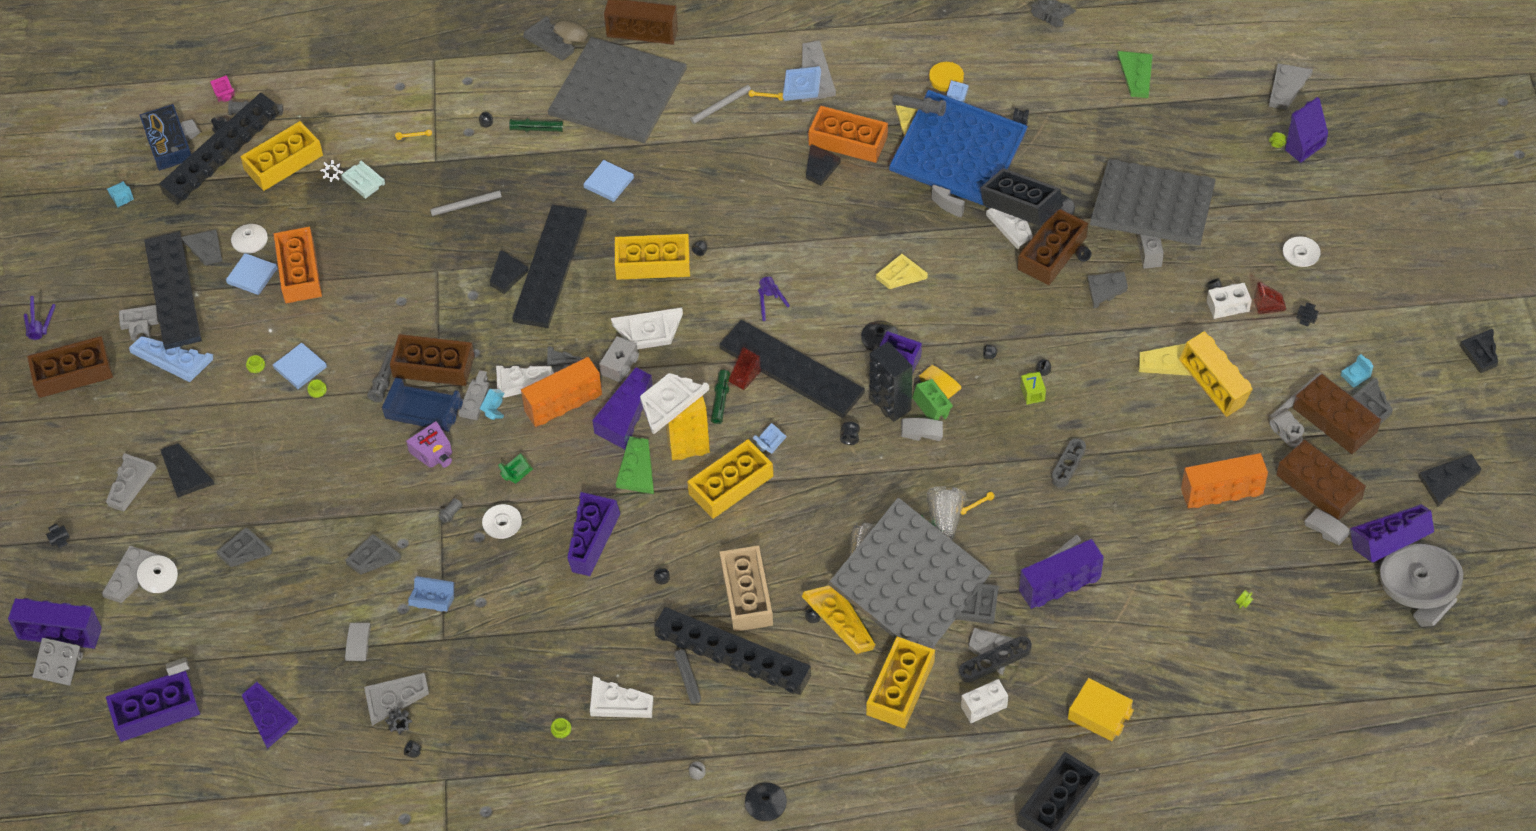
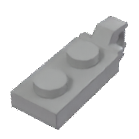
[459,370,489,420]

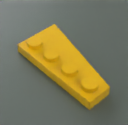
[802,586,875,654]

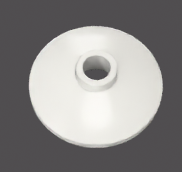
[231,224,268,254]
[1283,237,1320,267]
[482,504,522,539]
[137,556,178,593]

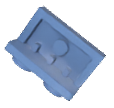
[408,576,454,612]

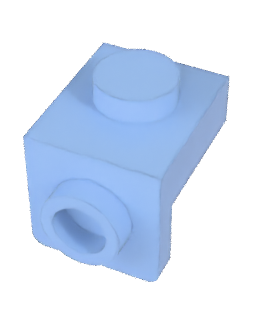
[945,80,969,102]
[753,423,787,454]

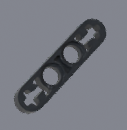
[959,636,1032,683]

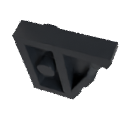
[806,144,841,186]
[490,250,528,294]
[1460,329,1498,373]

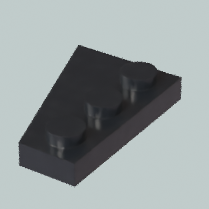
[160,443,214,497]
[1419,454,1481,507]

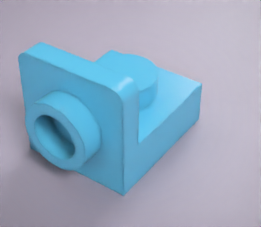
[107,181,134,207]
[1341,354,1373,388]
[479,389,505,420]

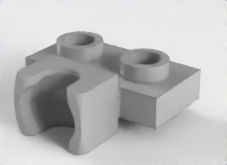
[119,305,159,341]

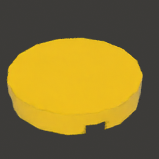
[929,62,964,92]

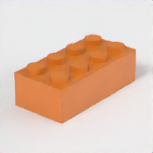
[808,106,888,163]
[274,227,322,303]
[521,357,602,427]
[1181,453,1268,508]

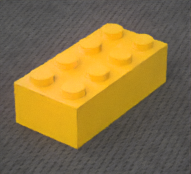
[240,121,323,191]
[615,234,690,280]
[1179,331,1253,417]
[666,395,710,461]
[687,439,773,519]
[866,637,935,729]

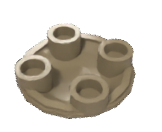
[553,21,588,44]

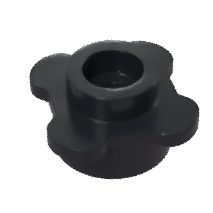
[211,117,228,133]

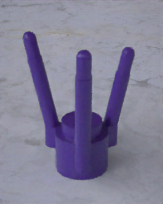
[758,276,790,321]
[24,296,56,340]

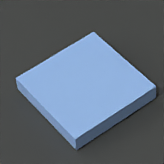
[783,66,821,101]
[584,160,634,202]
[226,253,277,295]
[273,343,327,389]

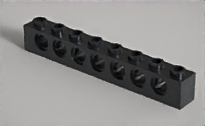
[159,92,278,205]
[654,607,811,695]

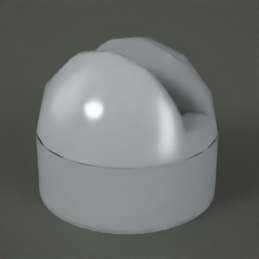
[689,761,706,780]

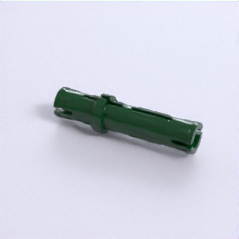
[509,118,563,132]
[710,370,731,424]

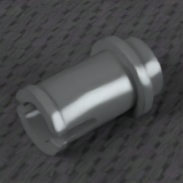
[438,498,462,523]

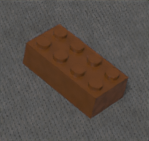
[604,0,678,45]
[1018,209,1089,286]
[390,334,475,386]
[27,336,113,398]
[1293,374,1381,454]
[1276,440,1366,520]

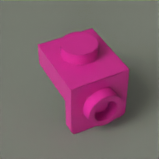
[210,75,235,102]

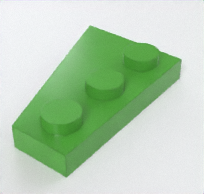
[1117,51,1153,98]
[616,436,654,494]

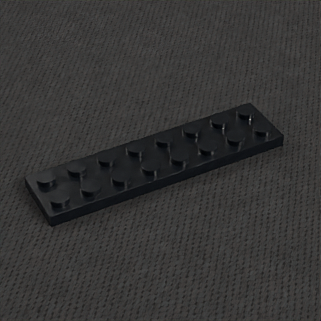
[512,204,587,328]
[144,231,202,350]
[719,319,865,418]

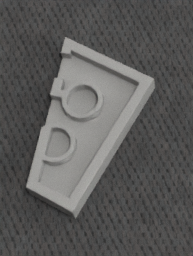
[1269,63,1313,110]
[106,453,156,512]
[102,546,165,603]
[364,673,429,726]

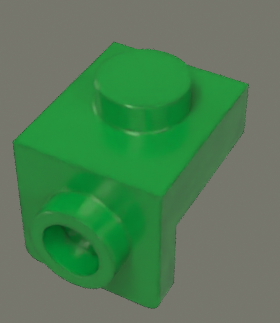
[498,453,533,484]

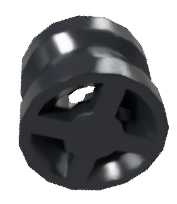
[1013,107,1029,126]
[840,422,860,445]

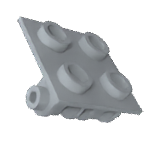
[32,638,83,686]

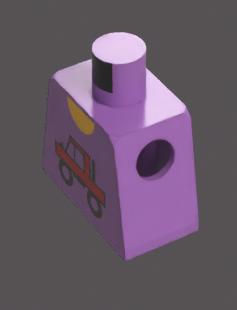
[406,421,452,468]

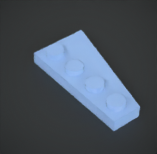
[129,336,213,382]

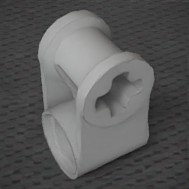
[1269,410,1304,448]

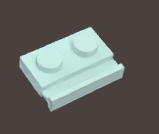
[341,161,385,199]

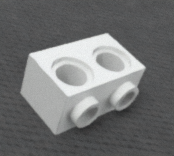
[1207,283,1252,319]
[961,679,1008,723]

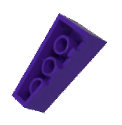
[592,367,653,450]

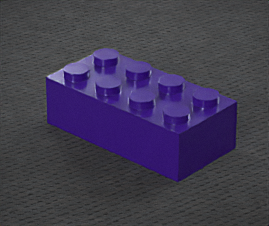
[1019,539,1104,609]
[8,598,102,649]
[106,670,200,742]

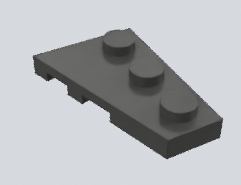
[524,16,574,61]

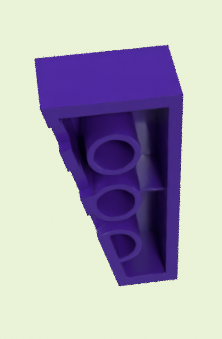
[567,492,620,576]
[1350,504,1434,563]

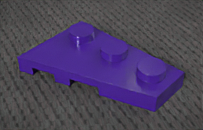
[242,682,298,749]

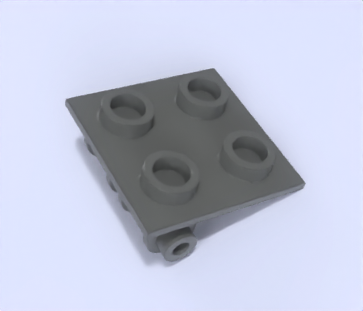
[1031,0,1076,28]

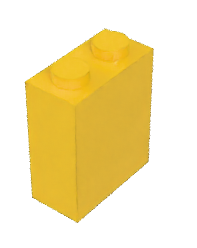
[1068,678,1134,741]

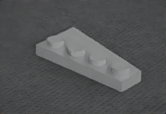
[801,40,836,102]

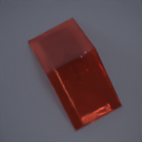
[1254,282,1287,314]
[729,348,761,390]

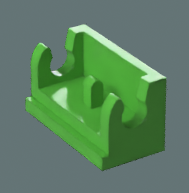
[912,379,953,421]

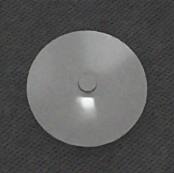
[1380,544,1463,609]

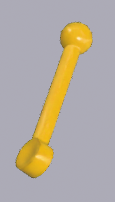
[748,90,784,100]
[395,129,432,140]
[959,492,994,515]

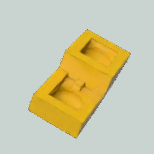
[919,365,961,399]

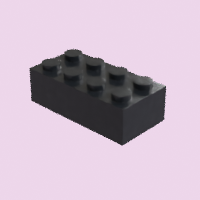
[980,168,1063,226]
[869,342,913,422]
[1017,752,1100,831]

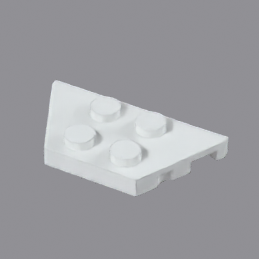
[611,308,683,349]
[640,373,709,434]

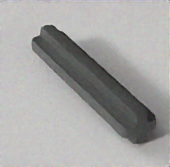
[674,649,701,704]

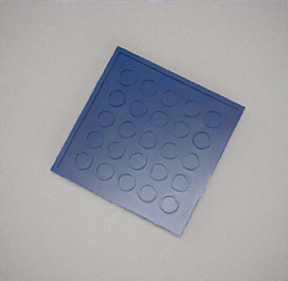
[889,90,1028,208]

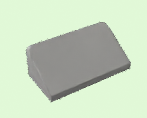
[1413,597,1458,627]

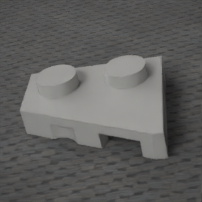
[969,628,1013,675]

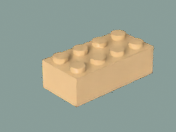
[720,546,773,632]

